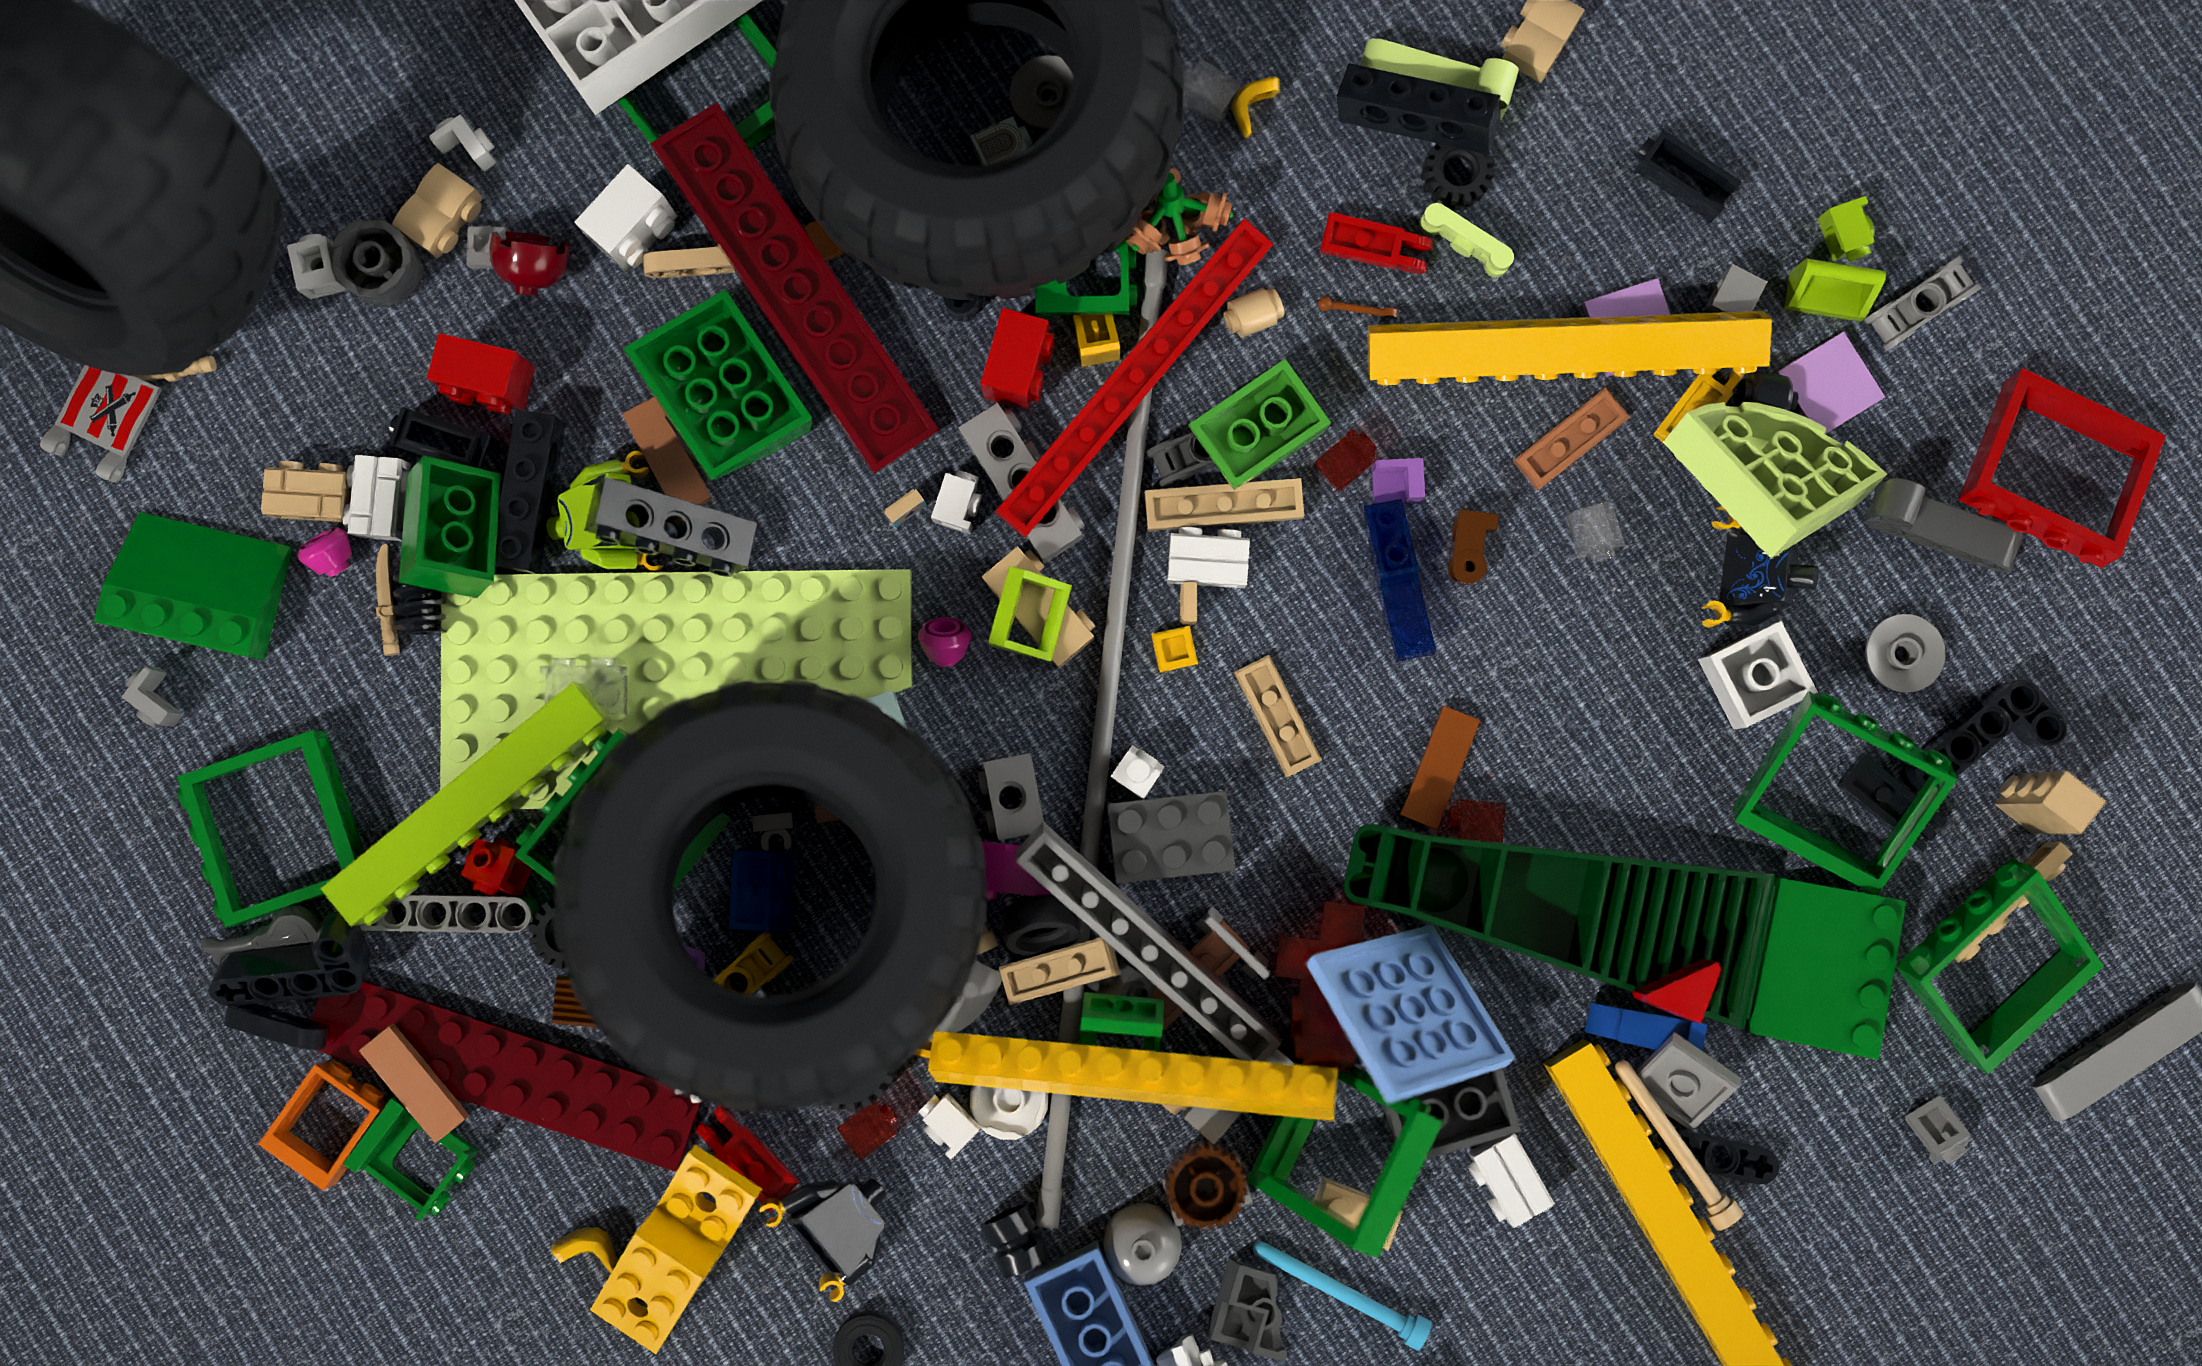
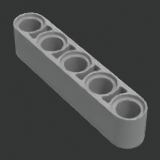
[336,894,540,933]
[2031,982,2202,1121]

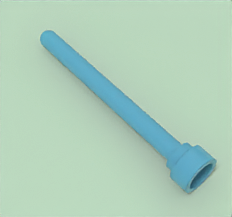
[1253,1241,1432,1351]

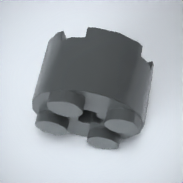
[331,219,424,307]

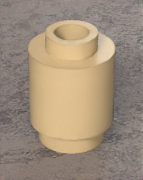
[1223,288,1284,338]

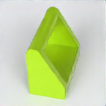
[1784,258,1886,322]
[988,566,1072,662]

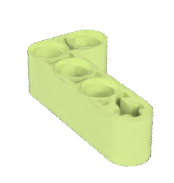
[1360,39,1519,120]

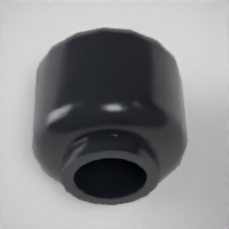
[1735,371,1799,413]

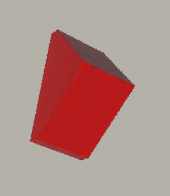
[1632,959,1721,1023]

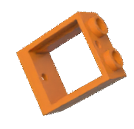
[258,1060,387,1190]

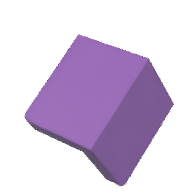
[1371,458,1425,505]

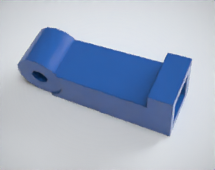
[1584,1002,1708,1051]

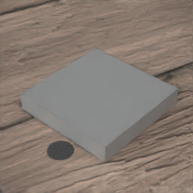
[1635,1032,1741,1131]

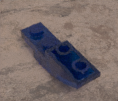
[1363,499,1436,662]

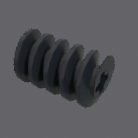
[393,556,446,635]

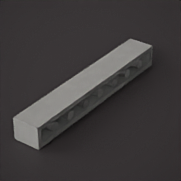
[1016,822,1282,1062]

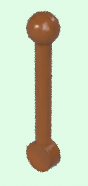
[1318,296,1399,319]

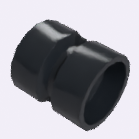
[980,1203,1050,1278]

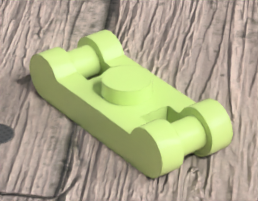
[1420,203,1514,277]

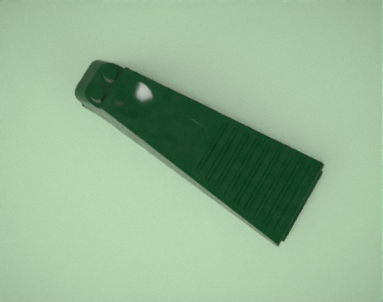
[1344,824,1776,1030]

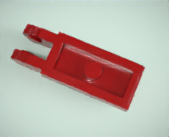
[1319,212,1433,274]
[696,1105,800,1211]

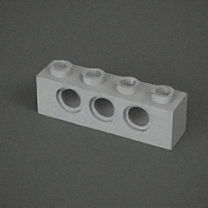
[958,403,1085,564]

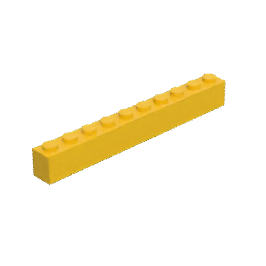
[1368,311,1772,385]
[928,1031,1338,1121]
[1543,1039,1792,1366]

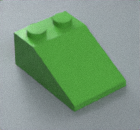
[1188,359,1331,490]

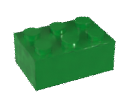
[399,455,501,598]

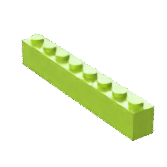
[321,682,611,926]

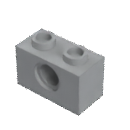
[978,753,1044,840]

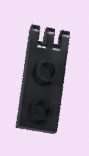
[1836,754,1947,853]

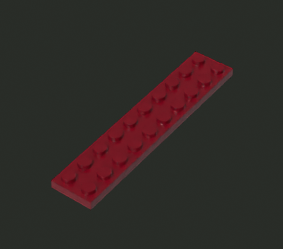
[651,102,939,475]
[311,980,702,1172]

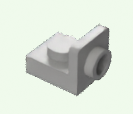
[1905,1095,1970,1165]

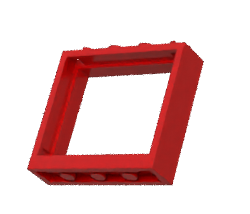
[1958,368,2166,568]

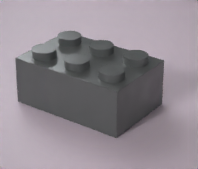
[1107,791,1236,884]
[1383,1068,1521,1160]

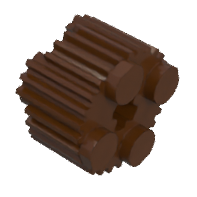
[1164,1141,1247,1230]

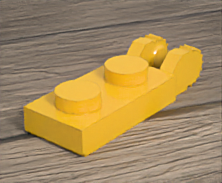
[1653,368,1746,442]

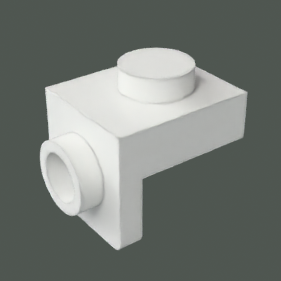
[429,115,497,172]

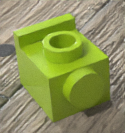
[1817,196,1875,263]

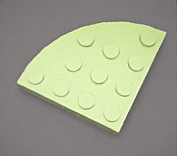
[1663,402,1887,559]

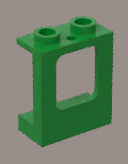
[1035,236,1137,321]
[1079,992,1164,1052]
[343,1097,479,1221]

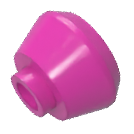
[298,527,352,577]
[918,617,972,667]

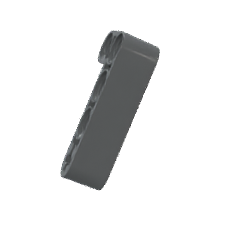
[1864,478,2024,573]

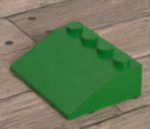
[623,289,812,481]
[93,512,293,661]
[1747,877,1906,1060]

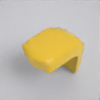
[1231,76,1281,139]
[551,1227,618,1273]

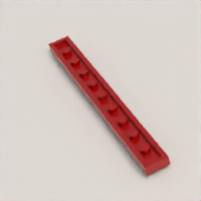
[994,218,1273,538]

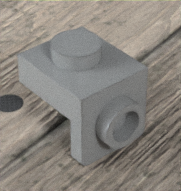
[121,666,184,728]

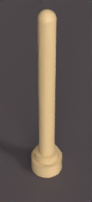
[1615,1060,1744,1231]

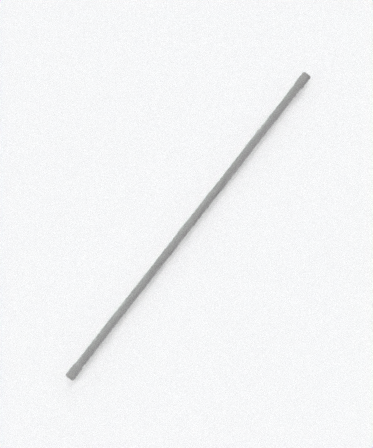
[1035,249,1169,1228]

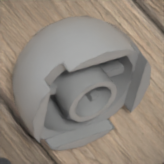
[1103,1202,1182,1286]

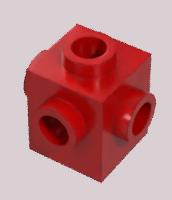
[461,837,532,897]

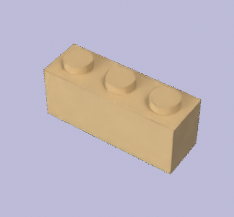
[982,546,1095,669]
[1994,771,2106,834]

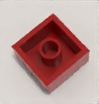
[980,308,1055,411]
[427,333,536,415]

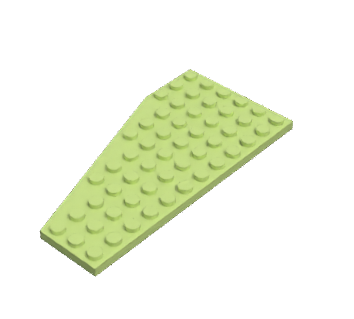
[440,569,912,809]

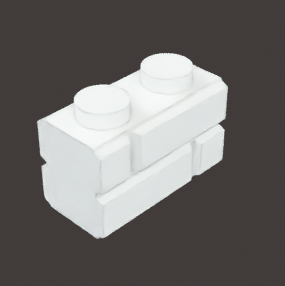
[343,455,411,541]
[1167,527,1250,588]
[1467,1133,1555,1228]

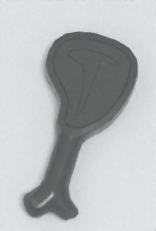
[201,906,321,965]

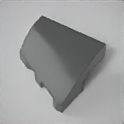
[1206,1258,1287,1362]

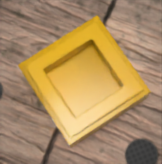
[1151,626,1198,673]

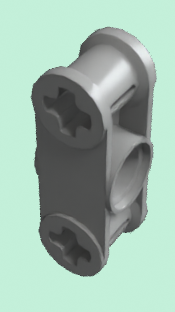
[1864,256,1982,352]

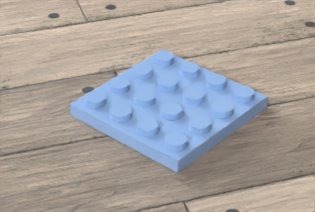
[1306,924,1515,1104]

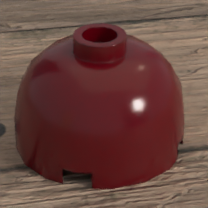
[489,231,571,295]

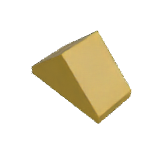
[1072,314,1120,367]

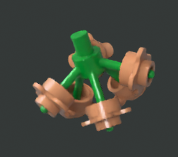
[1126,168,1233,265]

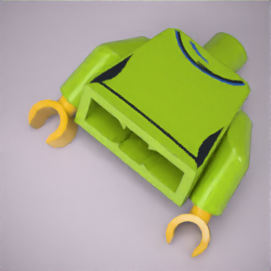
[546,451,664,571]

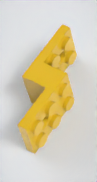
[590,1144,762,1354]

